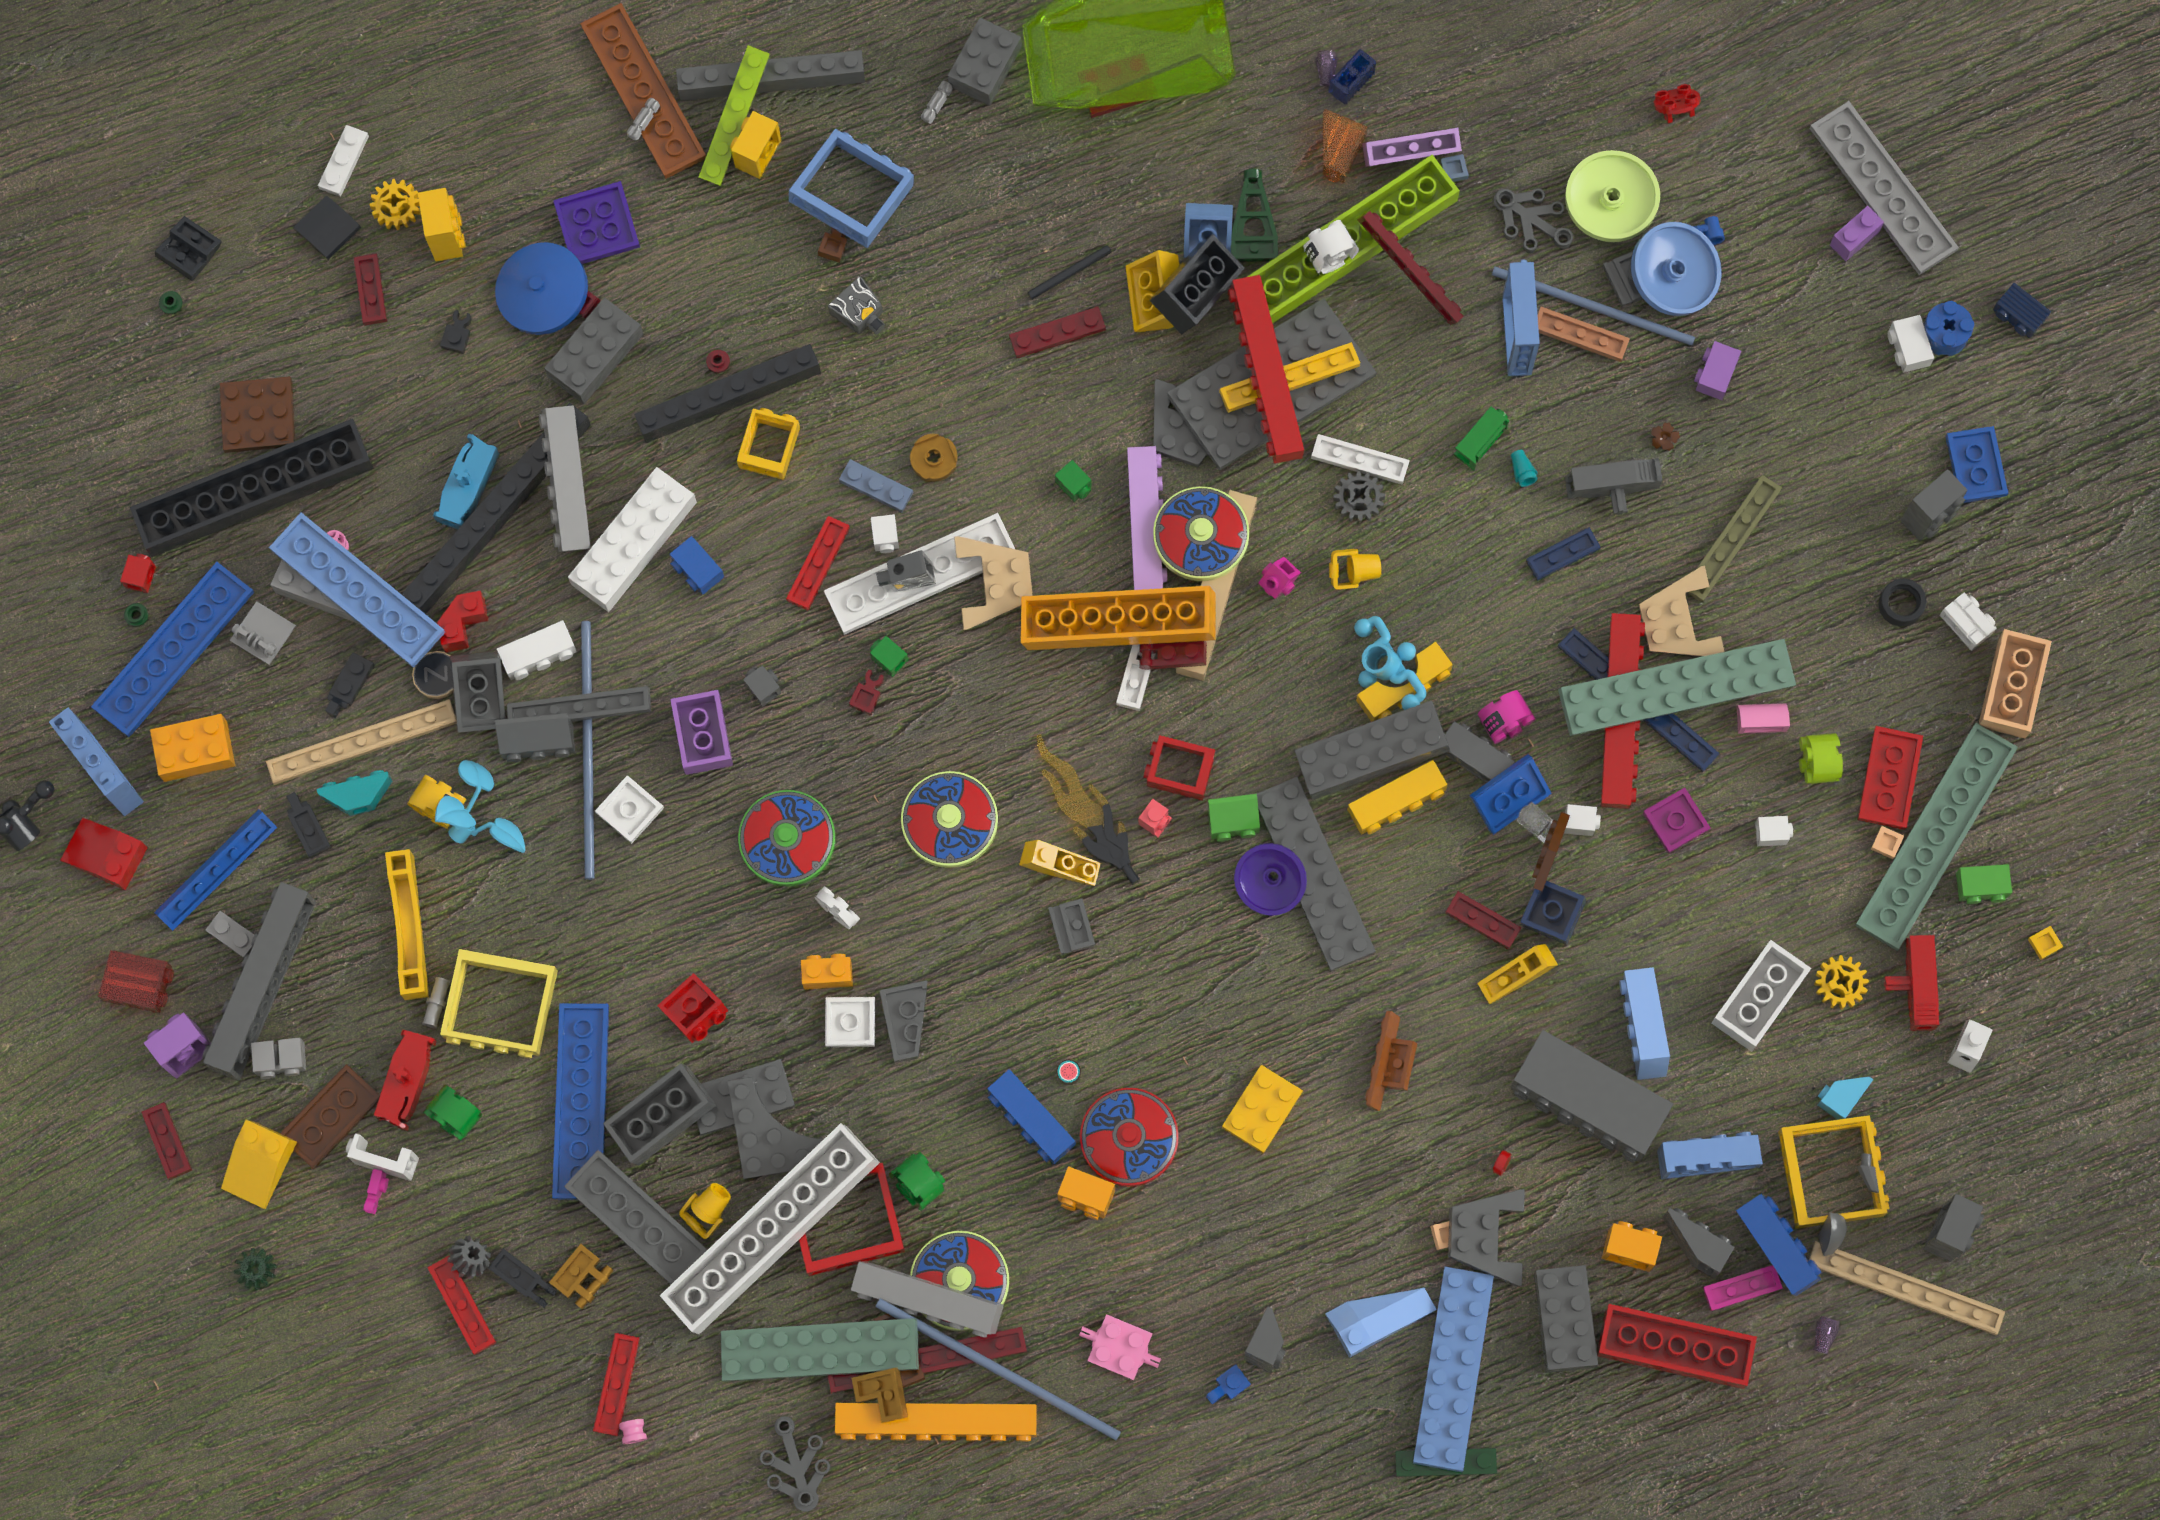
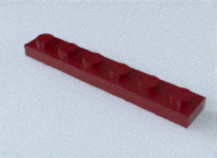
[1357,211,1464,325]

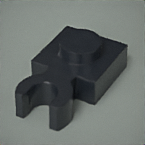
[440,310,472,354]

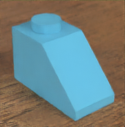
[1818,1077,1873,1120]

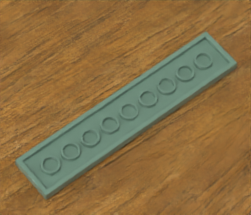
[1558,639,1796,736]
[1855,723,2018,951]

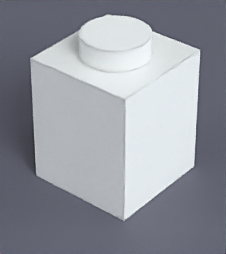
[871,514,899,553]
[1564,804,1601,836]
[1755,816,1793,846]

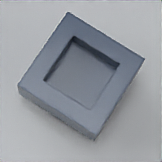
[1440,154,1469,182]

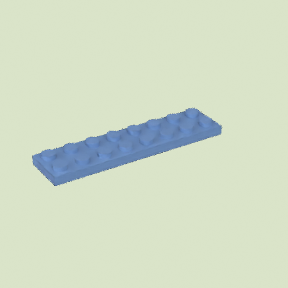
[269,512,445,668]
[1413,1267,1494,1472]

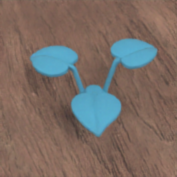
[435,760,525,853]

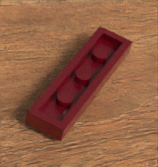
[1009,306,1106,359]

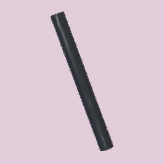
[1027,245,1112,300]

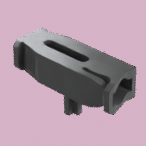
[1565,458,1662,515]

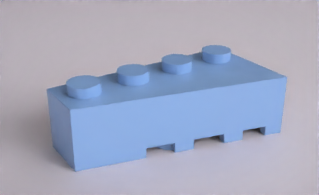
[1619,967,1670,1080]

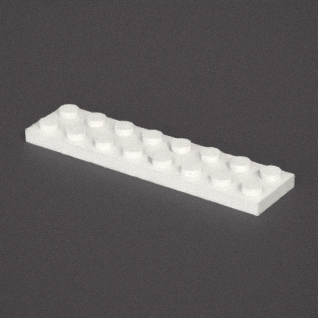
[824,513,1015,635]

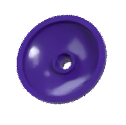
[1234,843,1307,915]

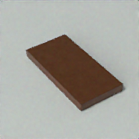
[280,1064,380,1170]

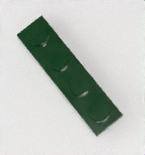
[1395,1448,1497,1477]

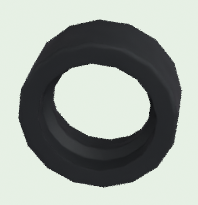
[1878,578,1927,627]

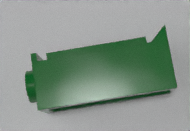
[1454,406,1510,471]

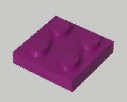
[1643,787,1710,854]

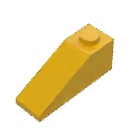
[1477,944,1558,1004]

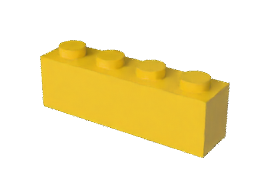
[1347,760,1447,835]

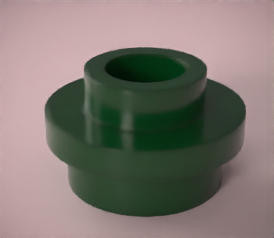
[159,291,183,314]
[124,603,149,627]

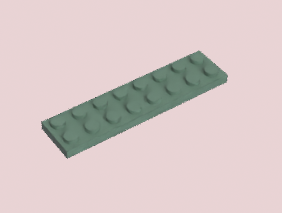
[721,1318,919,1382]

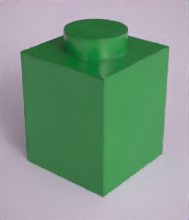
[1055,460,1092,502]
[870,636,908,677]

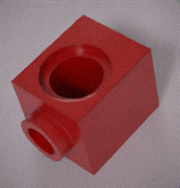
[120,554,156,593]

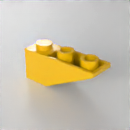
[1019,840,1101,886]

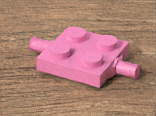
[1079,1314,1161,1380]

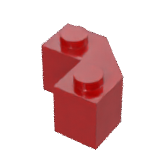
[437,590,488,653]

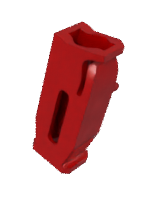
[1884,935,1939,1031]
[374,1030,437,1131]

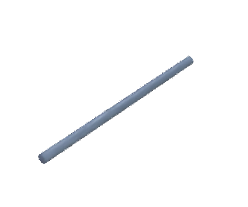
[1492,266,1695,346]

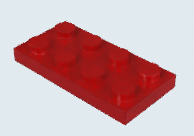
[1857,726,1923,830]

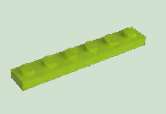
[699,45,770,186]

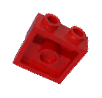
[657,973,728,1043]

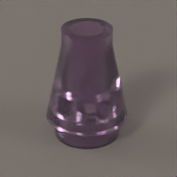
[1315,50,1338,86]
[1813,1316,1841,1354]

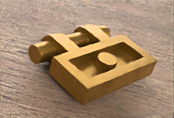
[549,1244,614,1309]

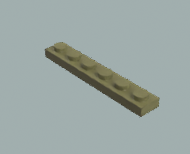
[1686,475,1782,603]

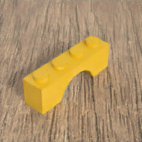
[1356,642,1453,722]

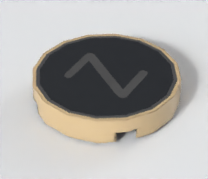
[412,651,453,699]

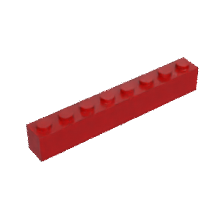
[1228,275,1304,464]
[1601,613,1645,809]

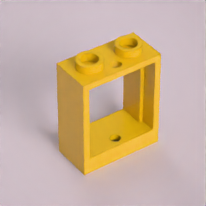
[737,408,800,480]

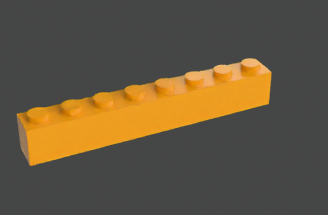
[835,1403,1037,1442]

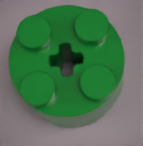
[423,1084,483,1141]
[889,1152,945,1211]

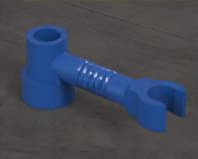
[1693,216,1725,245]

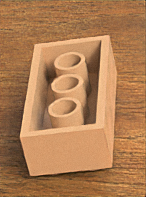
[1979,629,2052,739]

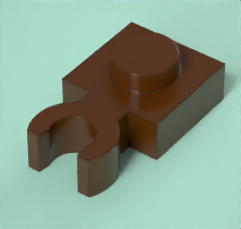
[818,227,847,263]

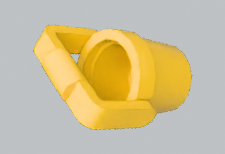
[1329,549,1381,589]
[679,1183,731,1239]

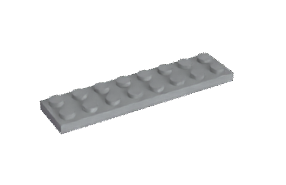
[1809,101,1959,275]

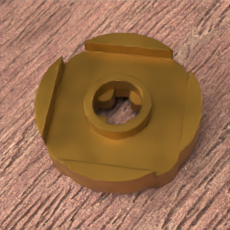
[910,434,958,482]

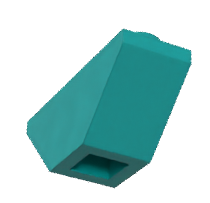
[317,770,392,816]

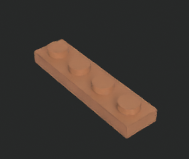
[1537,307,1630,362]

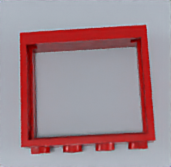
[799,1163,905,1277]

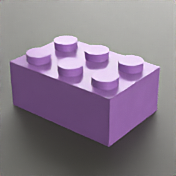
[670,690,733,775]
[144,1012,211,1079]

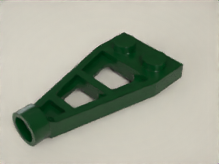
[1231,168,1278,262]

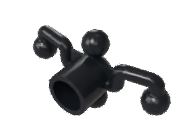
[0,780,55,851]

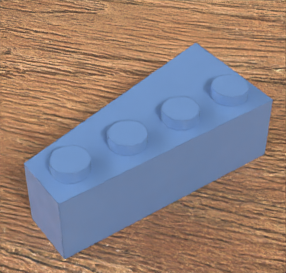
[1657,1132,1763,1180]

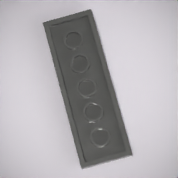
[564,1150,707,1284]

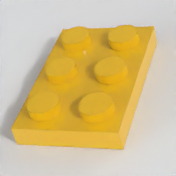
[1222,1065,1303,1154]

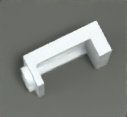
[346,1133,419,1181]

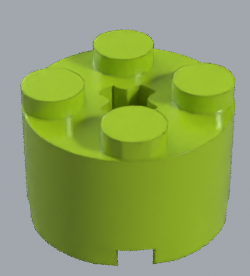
[1799,733,1843,784]

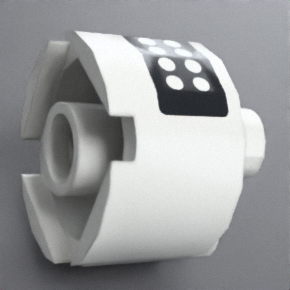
[1303,220,1359,274]

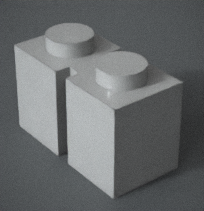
[251,1038,306,1079]

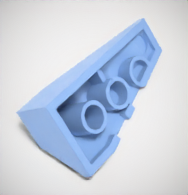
[1325,1288,1437,1358]

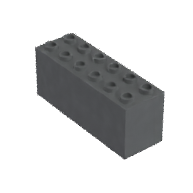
[1511,1030,1673,1163]

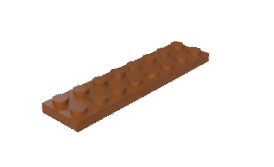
[580,3,706,179]

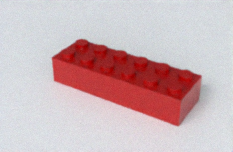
[1597,1304,1757,1389]

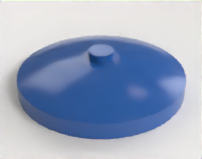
[495,242,588,335]

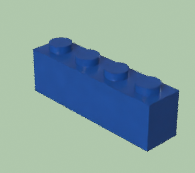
[987,1069,1076,1164]

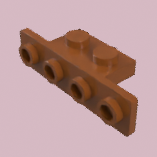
[1366,1011,1417,1111]

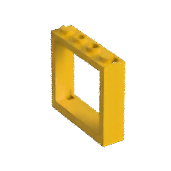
[1778,1115,1889,1229]

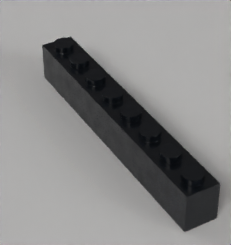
[634,344,821,443]

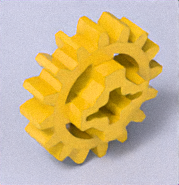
[370,179,421,230]
[1814,955,1869,1010]

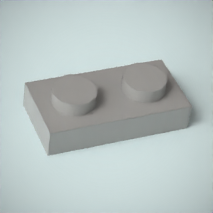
[206,911,254,958]

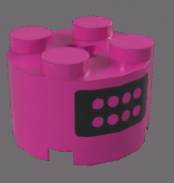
[1477,690,1536,744]

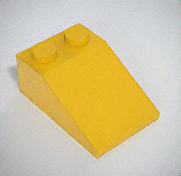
[221,1120,297,1209]

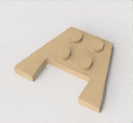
[954,536,1032,630]
[1638,566,1724,656]

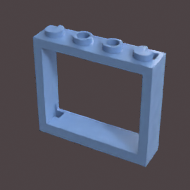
[789,129,914,248]
[1502,260,1539,376]
[49,707,144,816]

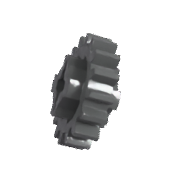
[1333,471,1385,524]

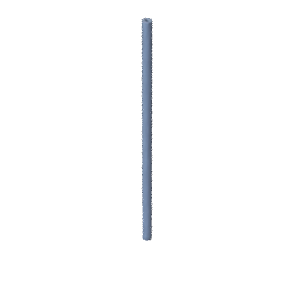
[581,621,595,880]
[875,1298,1121,1440]

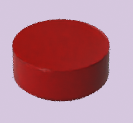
[1492,1150,1512,1176]

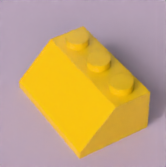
[1125,250,1179,332]

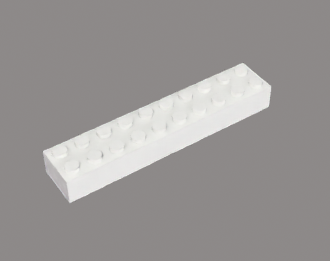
[660,1123,880,1334]

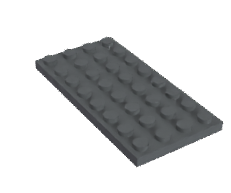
[1167,298,1377,471]

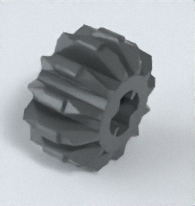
[447,1236,491,1280]

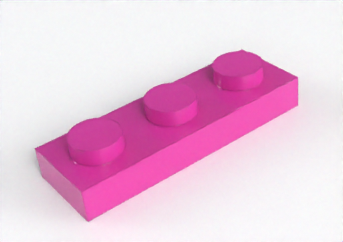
[1703,1265,1783,1311]

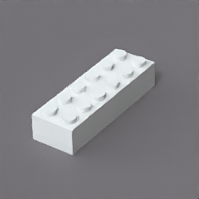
[568,467,697,612]

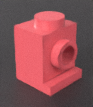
[1138,799,1172,838]

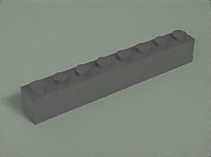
[676,50,865,101]

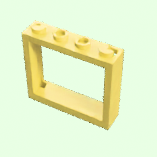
[440,949,558,1058]

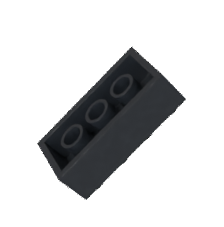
[1149,234,1244,335]

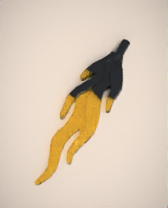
[1037,734,1140,885]

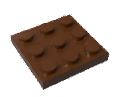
[220,376,295,453]

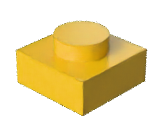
[2028,926,2063,960]

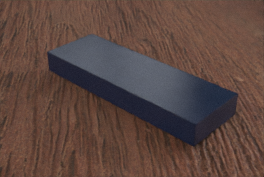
[1526,527,1601,581]

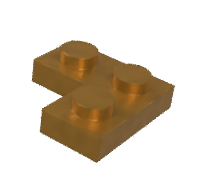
[852,1368,908,1423]

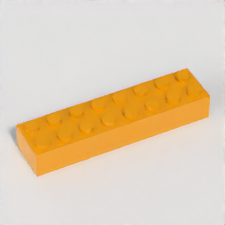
[1021,586,1216,650]

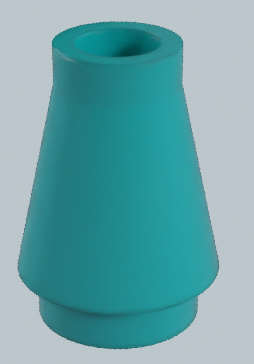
[1510,450,1538,487]

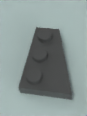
[880,980,928,1063]

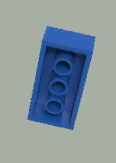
[1736,1194,1822,1296]

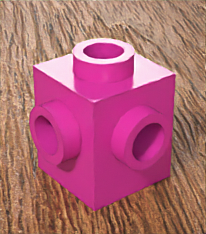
[1258,557,1301,599]

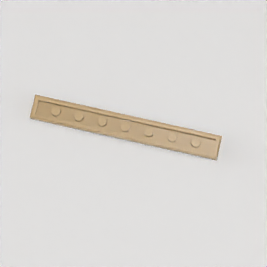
[266,699,457,785]
[1808,1241,2005,1335]

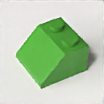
[1208,794,1260,841]

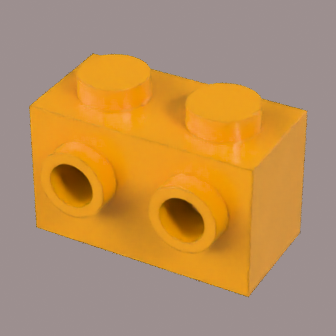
[801,954,853,990]

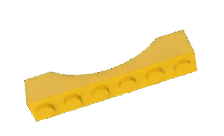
[385,849,429,1000]

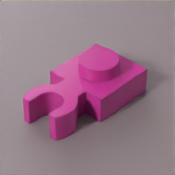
[363,1169,389,1214]

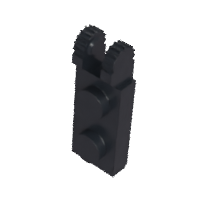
[488,1248,557,1308]

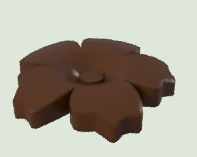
[1651,422,1680,451]

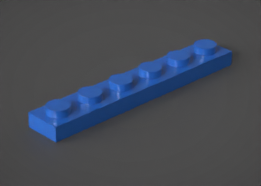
[154,809,277,931]

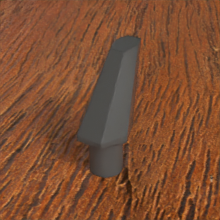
[1857,1153,1879,1193]

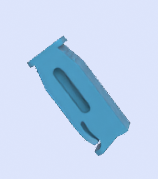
[433,434,499,529]

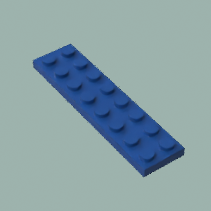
[91,562,255,737]
[552,1003,609,1200]

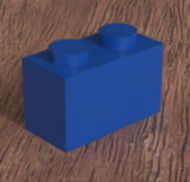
[670,536,724,595]

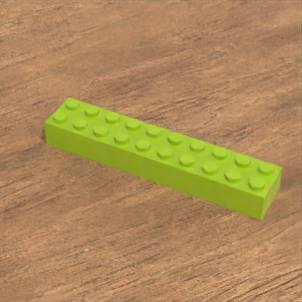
[1247,155,1460,324]

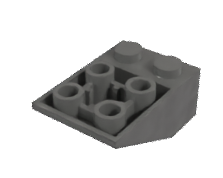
[1662,1208,1735,1279]

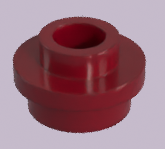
[706,350,730,373]

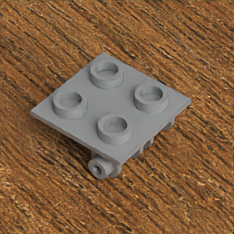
[230,601,296,665]

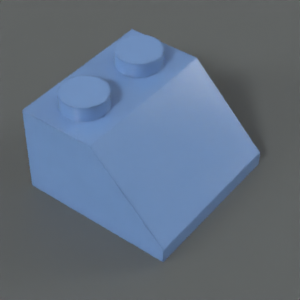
[1184,203,1233,258]

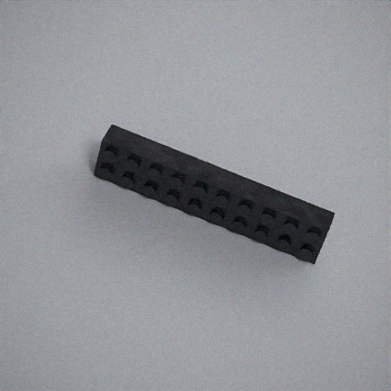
[130,418,374,557]

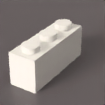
[497,621,577,680]

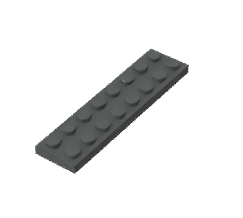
[1257,777,1376,972]

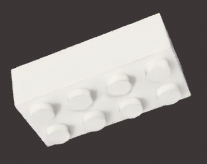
[1711,940,1811,1052]

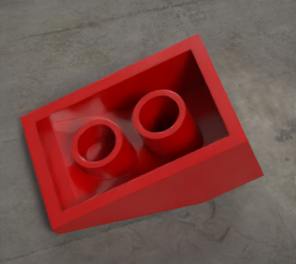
[60,818,147,890]

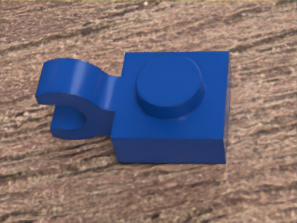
[1206,1364,1251,1405]

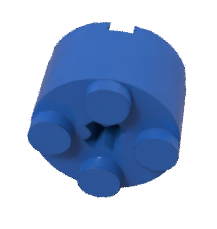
[1923,301,1974,356]

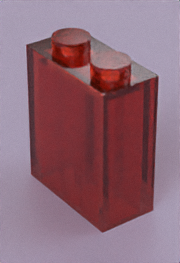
[98,950,174,1013]

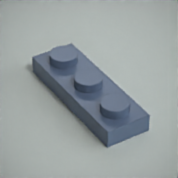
[839,459,913,513]

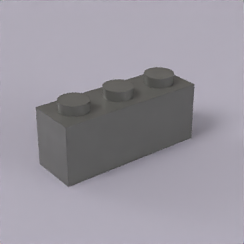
[1443,721,1515,783]

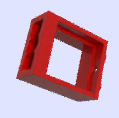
[1143,735,1215,801]

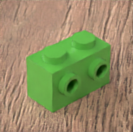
[1956,864,2012,904]

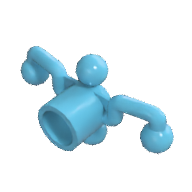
[1354,616,1426,710]

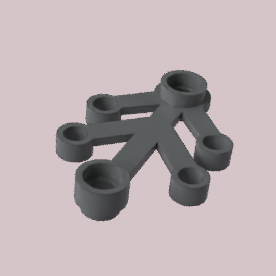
[1493,188,1573,253]
[760,1416,830,1512]

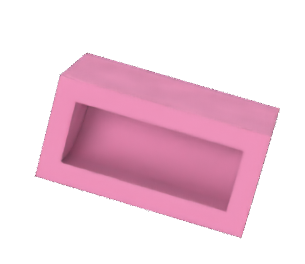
[1737,703,1790,734]

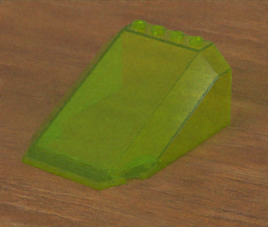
[1022,0,1236,109]

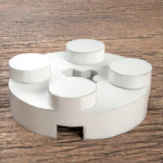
[815,886,860,929]

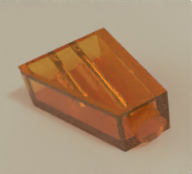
[1322,109,1368,183]

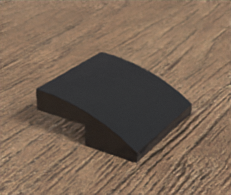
[293,195,361,259]
[155,216,222,281]

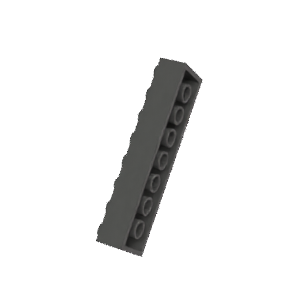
[202,882,317,1081]

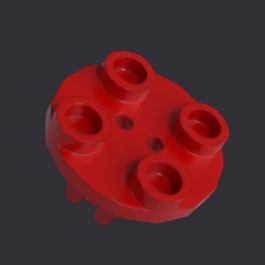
[1654,84,1701,124]

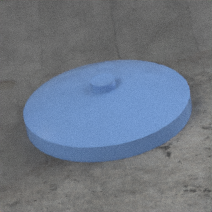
[1631,222,1721,316]

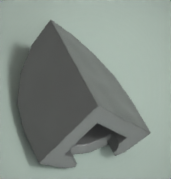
[1818,1212,1847,1256]

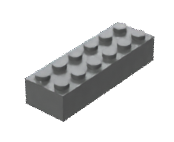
[1295,700,1451,800]

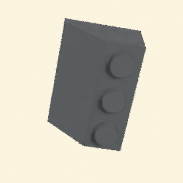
[495,713,575,762]
[1244,1306,1286,1373]

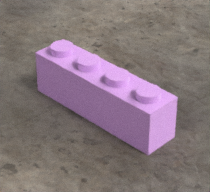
[1362,128,1462,166]

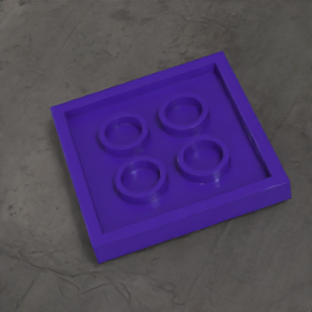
[553,181,640,264]

